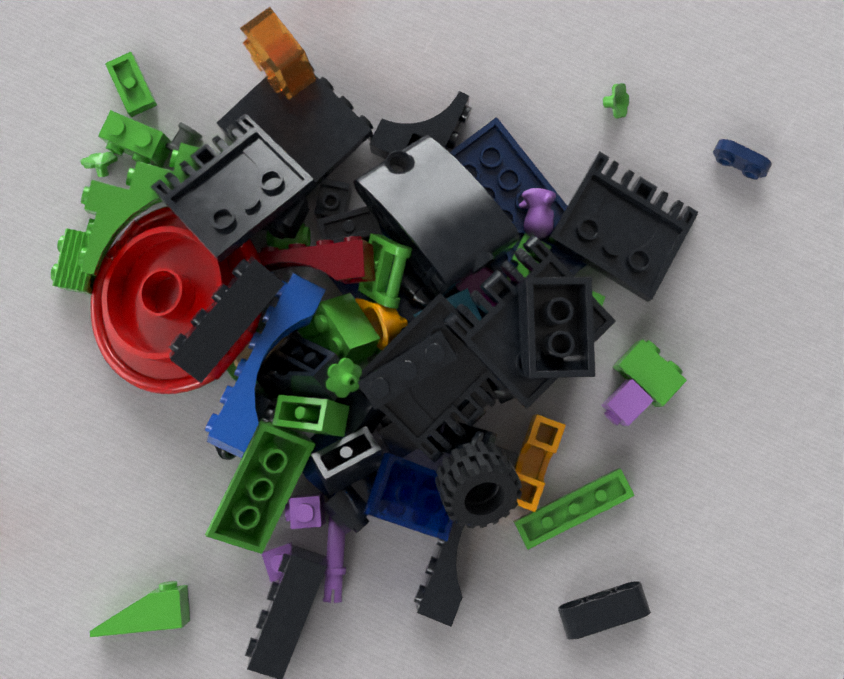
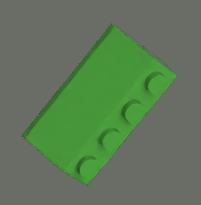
[205,421,315,554]

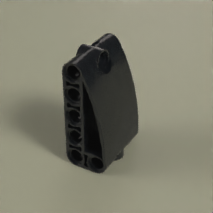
[353,135,519,297]

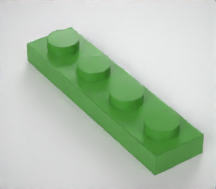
[513,468,635,550]

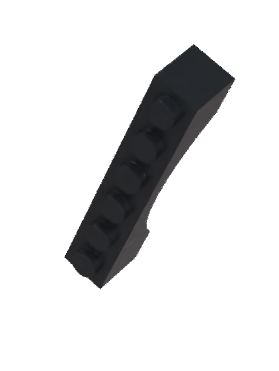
[414,445,518,627]

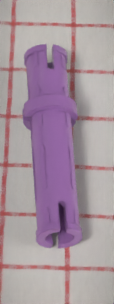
[323,516,346,603]

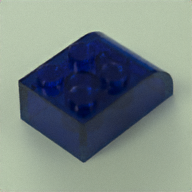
[364,453,454,541]

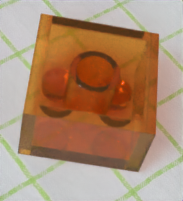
[240,7,317,100]

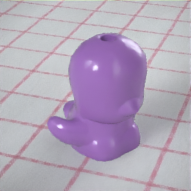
[519,188,556,239]

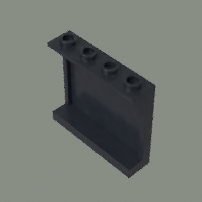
[216,52,374,203]

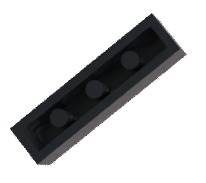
[168,257,284,383]
[244,545,327,679]

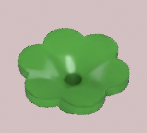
[603,83,629,119]
[80,152,118,177]
[326,358,362,398]

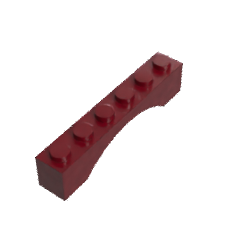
[258,236,375,284]

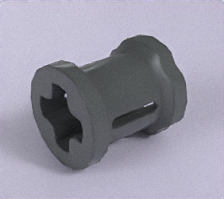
[165,122,203,152]

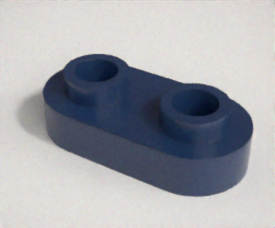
[713,139,772,180]

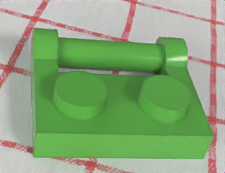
[358,233,412,308]

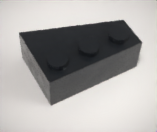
[256,333,340,401]

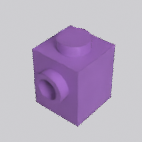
[601,379,654,426]
[285,493,326,529]

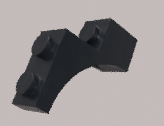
[369,91,472,159]

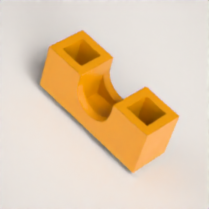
[514,414,566,512]

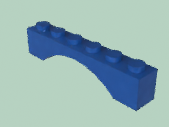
[205,273,326,458]

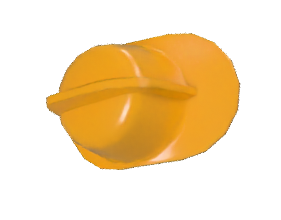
[355,298,408,350]

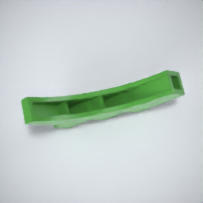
[78,143,219,276]

